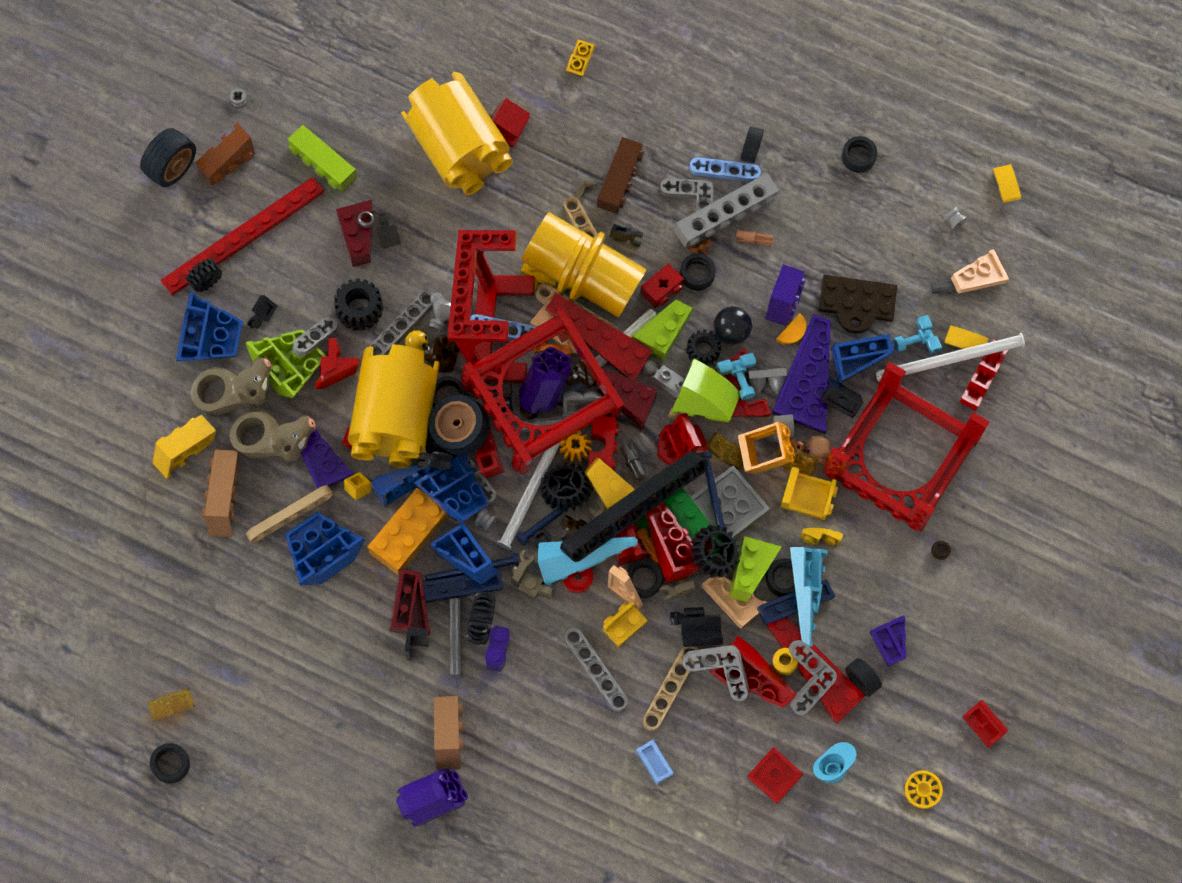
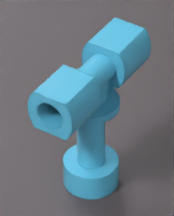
[893,315,942,355]
[716,352,756,400]

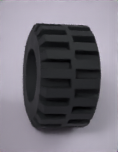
[334,278,383,330]

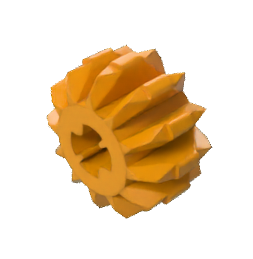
[560,431,592,463]

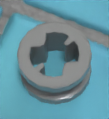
[230,89,247,107]

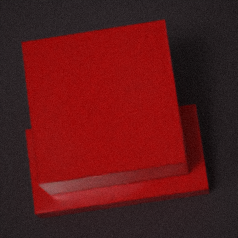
[491,98,530,148]
[613,525,648,567]

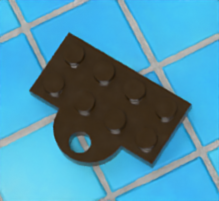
[819,274,897,334]

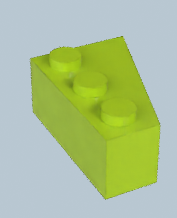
[632,300,693,362]
[728,536,782,602]

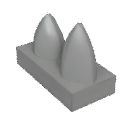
[746,367,787,395]

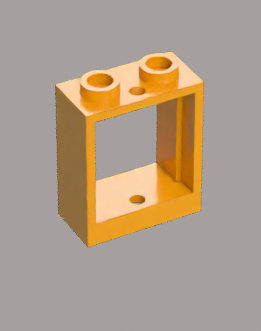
[738,422,794,475]

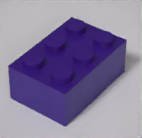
[765,264,806,326]

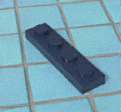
[423,569,504,603]
[757,579,835,626]

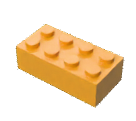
[367,488,448,575]

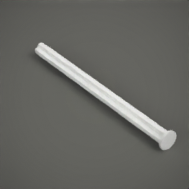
[876,333,1025,382]
[497,413,569,550]

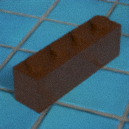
[597,137,645,214]

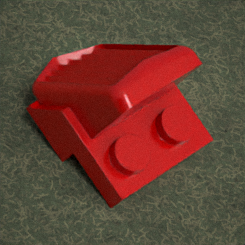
[315,338,359,389]
[657,413,709,465]

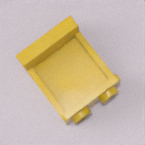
[780,467,838,521]

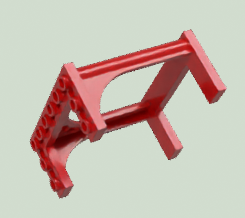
[447,230,535,383]
[461,308,624,475]
[823,361,990,532]

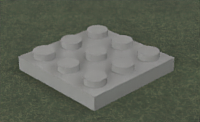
[691,466,770,538]

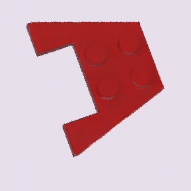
[714,348,771,417]

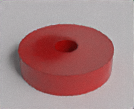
[562,568,593,593]

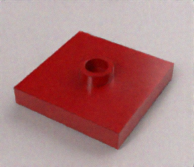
[747,747,804,805]

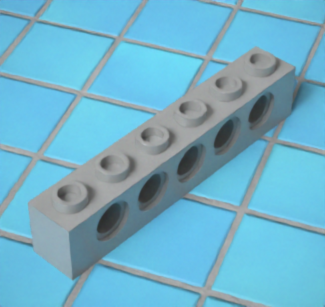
[673,173,779,247]

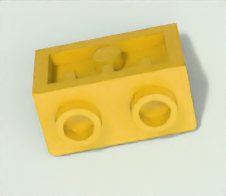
[603,601,648,648]

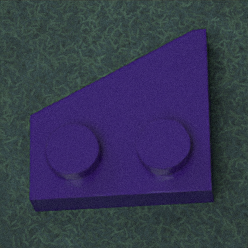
[869,615,906,667]

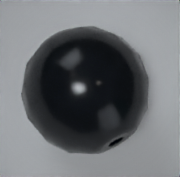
[713,306,753,345]

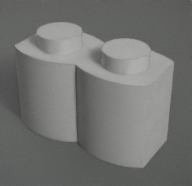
[563,391,602,415]

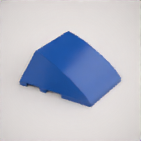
[176,291,243,362]
[414,455,489,522]
[285,512,365,586]

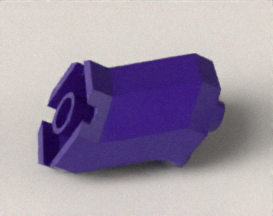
[519,347,571,413]
[396,769,468,827]

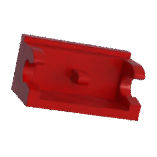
[962,700,1008,748]

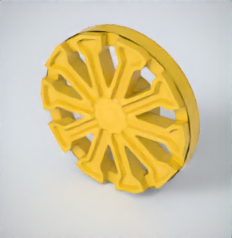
[904,770,943,809]

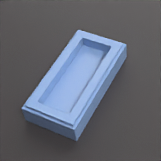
[636,740,674,785]

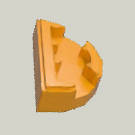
[776,313,807,345]

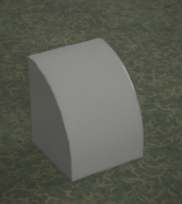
[772,414,794,442]

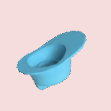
[813,742,857,784]

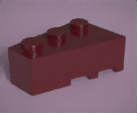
[336,199,373,267]
[597,369,657,430]
[389,569,431,635]

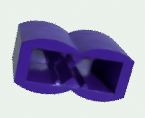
[485,626,510,672]

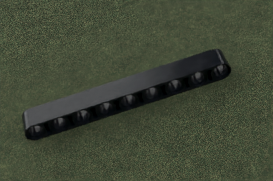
[560,451,709,562]

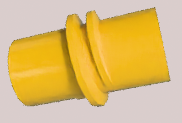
[521,212,647,318]

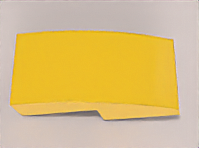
[566,39,595,77]
[993,164,1021,203]
[944,325,989,349]
[800,528,844,546]

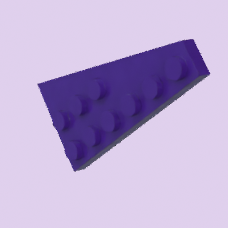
[772,314,831,434]

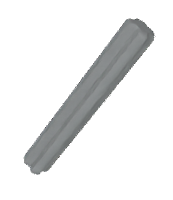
[450,598,461,676]

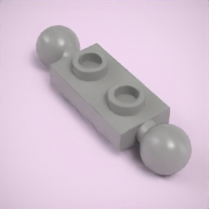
[642,360,685,398]

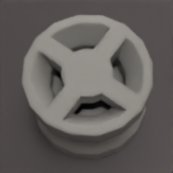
[943,207,967,230]
[474,508,498,533]

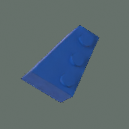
[831,334,894,383]
[431,523,498,585]

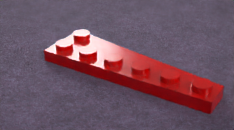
[546,293,653,380]
[767,617,865,724]

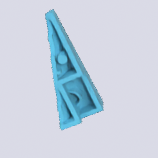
[538,537,637,586]
[790,547,828,647]

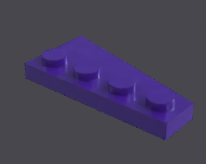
[292,418,354,489]

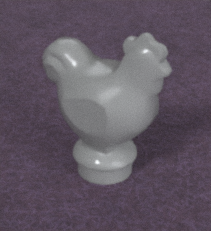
[428,292,451,333]

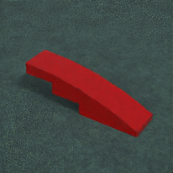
[959,339,1009,411]

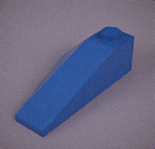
[371,457,449,507]

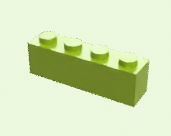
[287,125,357,192]

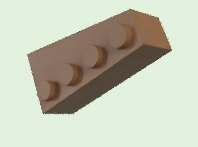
[202,450,240,537]

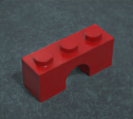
[588,416,619,471]
[475,428,505,479]

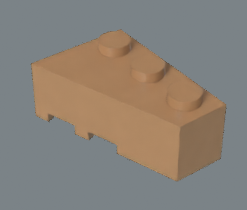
[434,696,464,770]

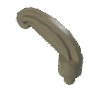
[575,180,597,204]

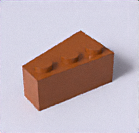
[195,122,255,186]

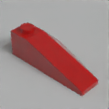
[646,502,699,583]
[710,636,796,708]

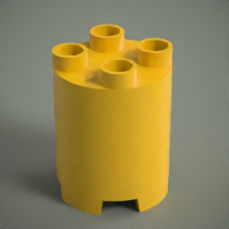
[401,72,513,195]
[348,344,439,469]

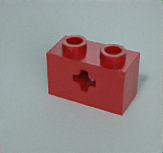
[640,263,684,309]

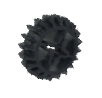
[540,462,592,512]
[689,525,742,578]
[467,592,496,645]

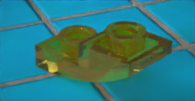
[705,432,743,470]
[776,446,818,477]
[147,688,195,721]

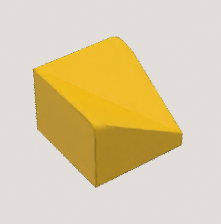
[344,472,371,500]

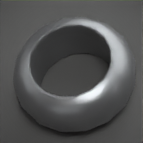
[358,211,375,228]

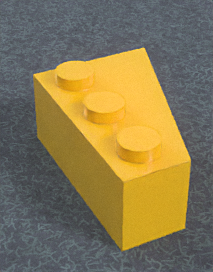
[153,415,216,479]
[584,458,635,509]

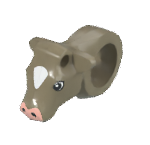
[191,357,272,416]
[230,411,316,463]

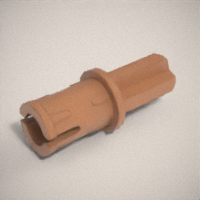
[736,230,773,246]

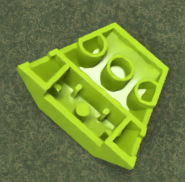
[246,329,326,398]
[671,358,740,423]

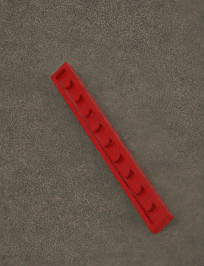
[161,177,324,296]

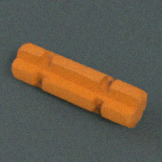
[636,528,659,564]

